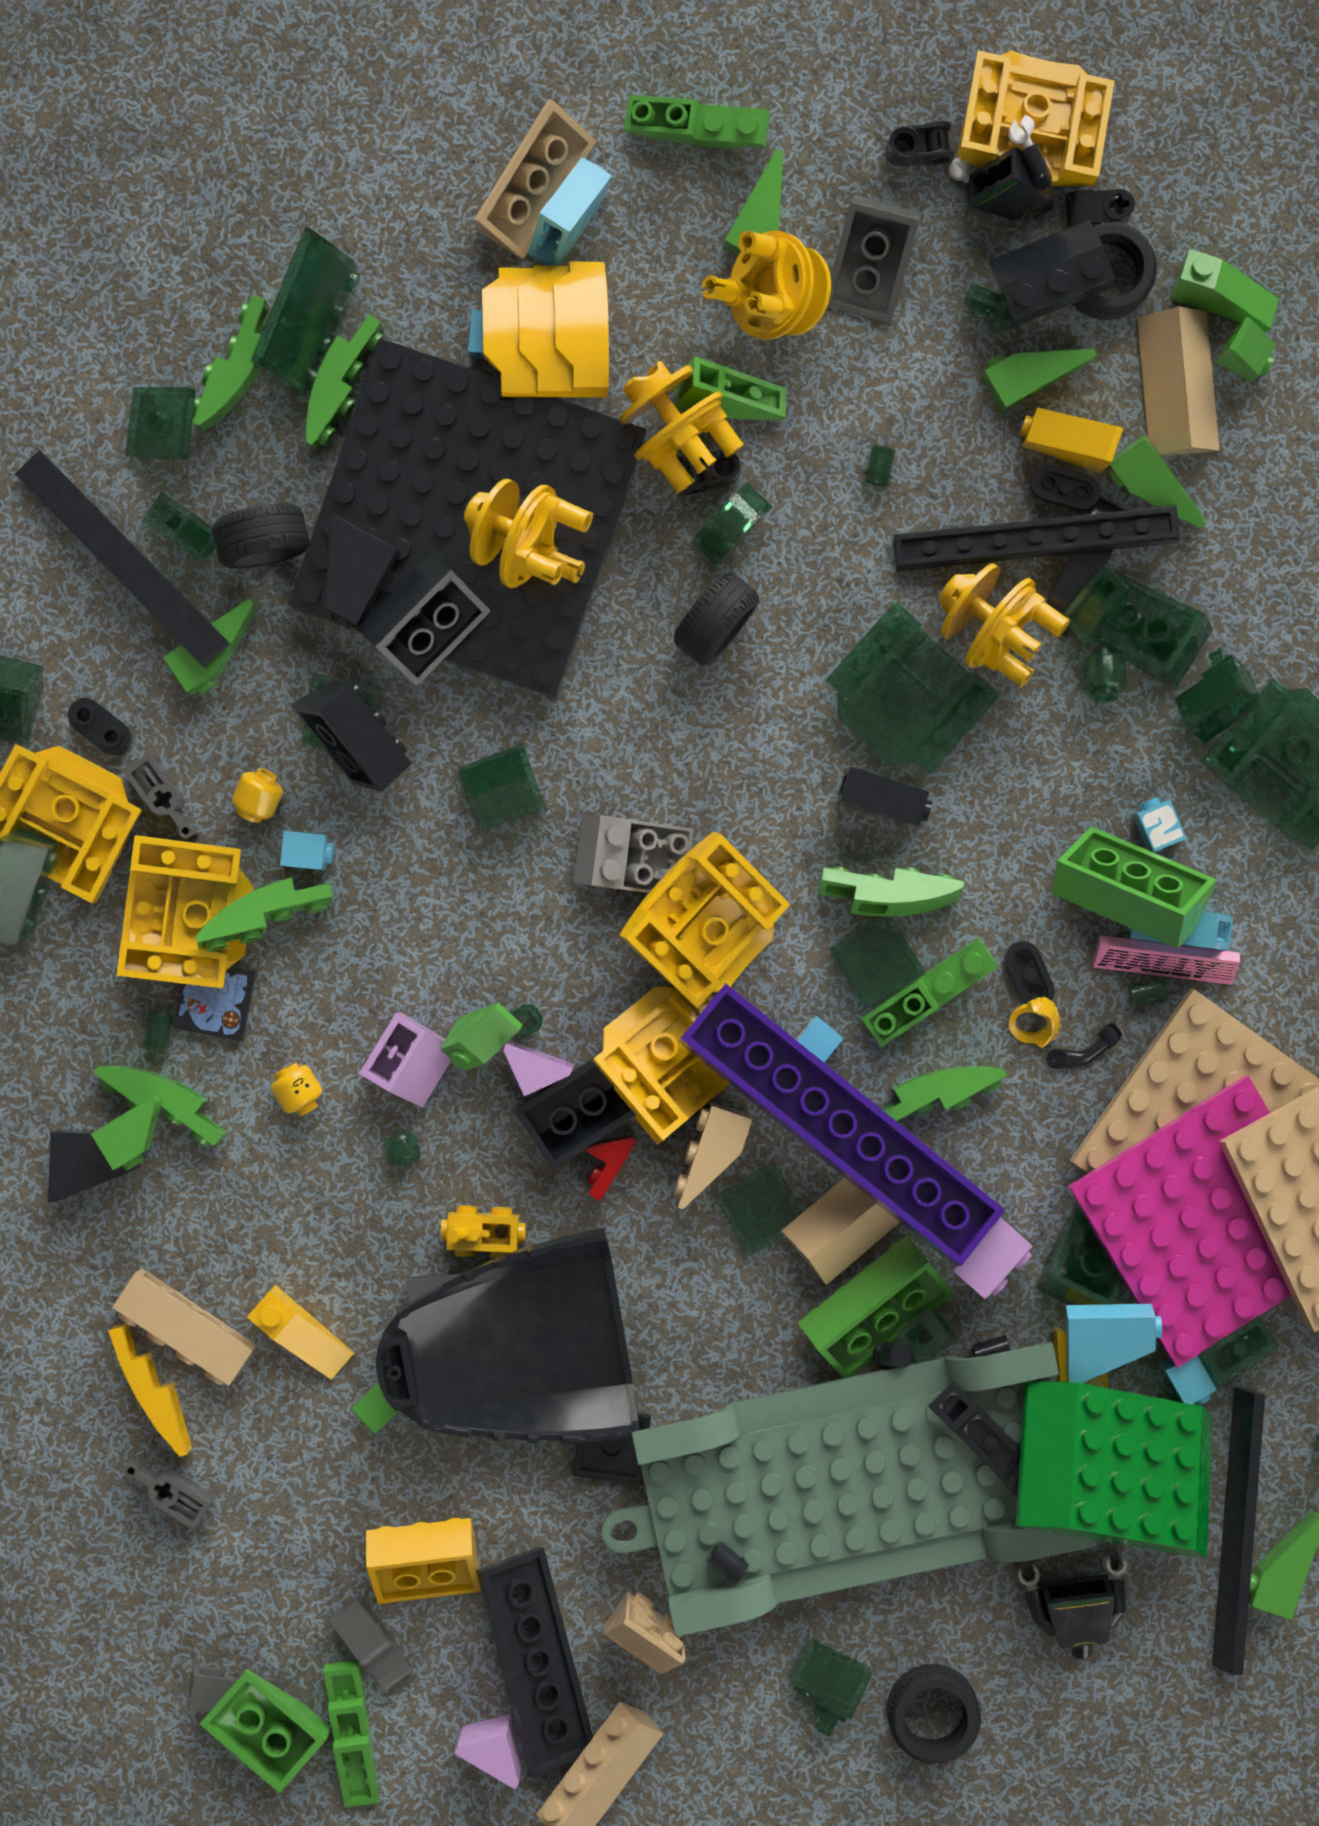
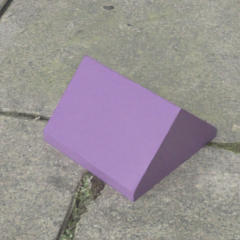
[503,1041,575,1096]
[454,1714,523,1789]

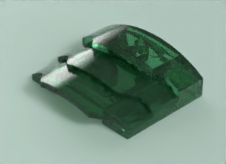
[825,601,1001,775]
[1200,678,1319,850]

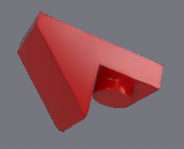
[584,1134,637,1201]

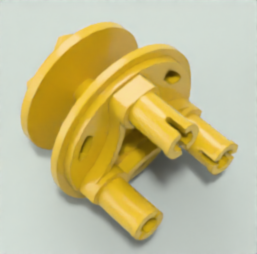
[702,230,831,340]
[619,361,744,494]
[463,479,593,588]
[939,563,1070,688]

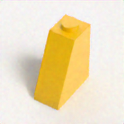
[1019,407,1123,474]

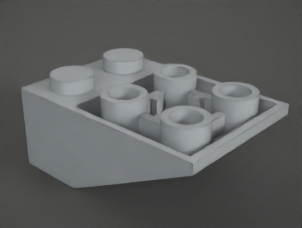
[573,814,694,893]

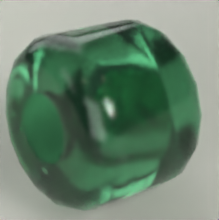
[384,1129,421,1167]

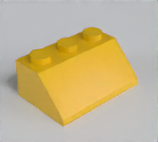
[366,1518,482,1604]

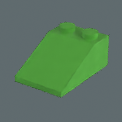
[200,1669,331,1794]

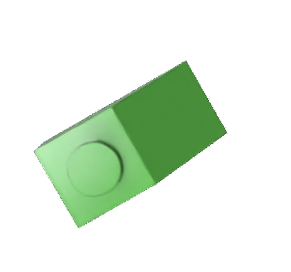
[1215,317,1276,382]
[440,1003,523,1071]
[91,1095,162,1171]

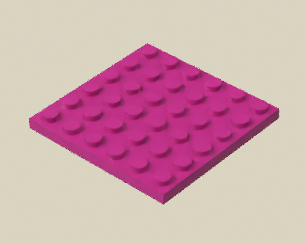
[1068,1075,1291,1368]

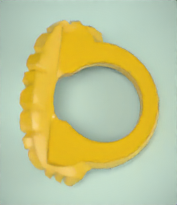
[1008,997,1061,1049]

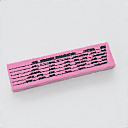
[1093,935,1240,985]

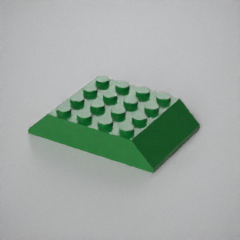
[1016,1381,1213,1559]

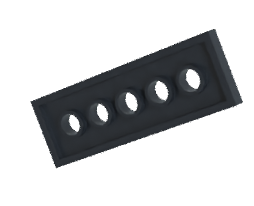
[476,1547,593,1777]

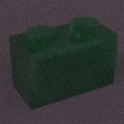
[1198,1316,1280,1390]

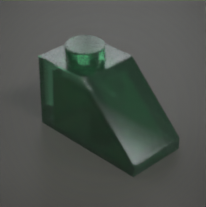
[142,492,215,563]

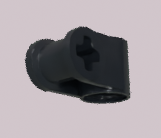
[885,121,955,167]
[1065,188,1135,229]
[678,450,741,496]

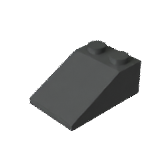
[828,195,922,323]

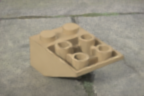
[673,1101,752,1209]
[603,1591,685,1674]

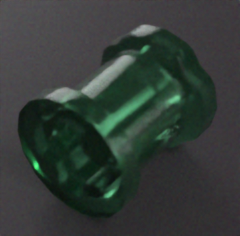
[509,1004,543,1037]

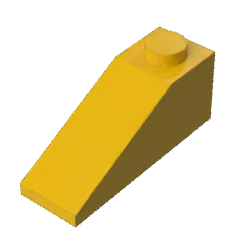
[247,1285,354,1380]

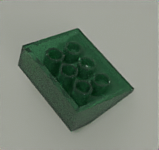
[251,226,360,397]

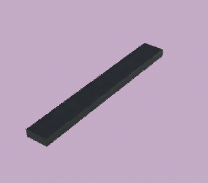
[15,449,230,669]
[893,505,1180,571]
[1212,1387,1265,1676]

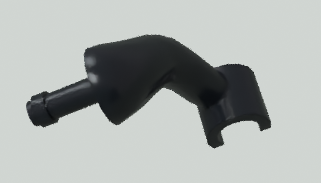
[1047,1023,1122,1069]

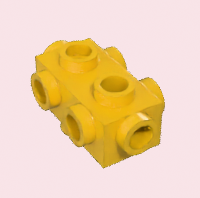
[441,1205,526,1258]

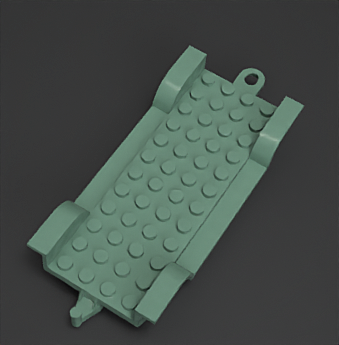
[602,1342,1096,1637]

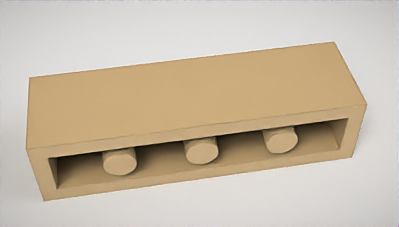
[112,1268,257,1386]
[536,1702,664,1826]

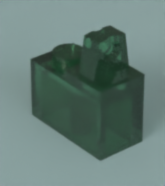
[1175,647,1263,744]
[789,1636,872,1737]

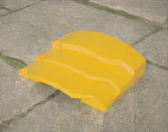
[957,50,1114,187]
[482,261,609,398]
[0,744,142,903]
[619,832,790,1009]
[116,835,254,988]
[593,986,729,1145]

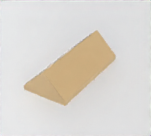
[474,99,597,259]
[1137,306,1220,456]
[781,1177,900,1285]

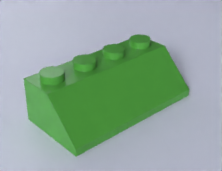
[1052,826,1217,949]
[798,1235,954,1378]

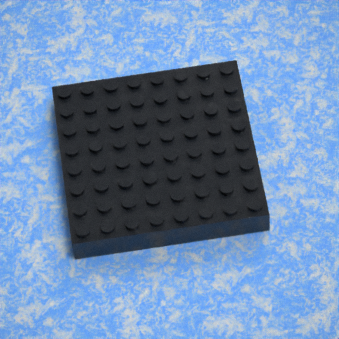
[288,338,647,699]

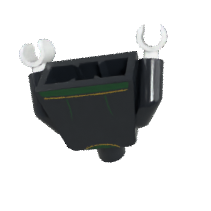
[949,115,1056,220]
[1018,1555,1127,1659]

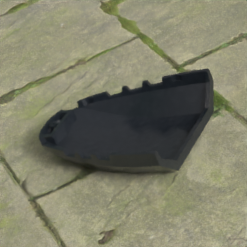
[376,1228,640,1444]

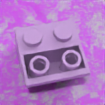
[359,1012,451,1108]
[950,1217,1033,1299]

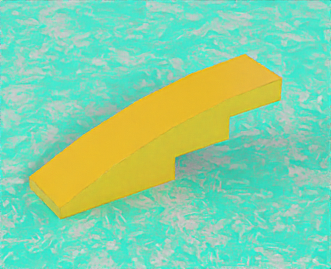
[108,1323,192,1457]

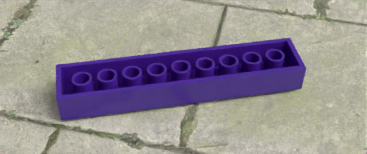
[678,983,1005,1266]

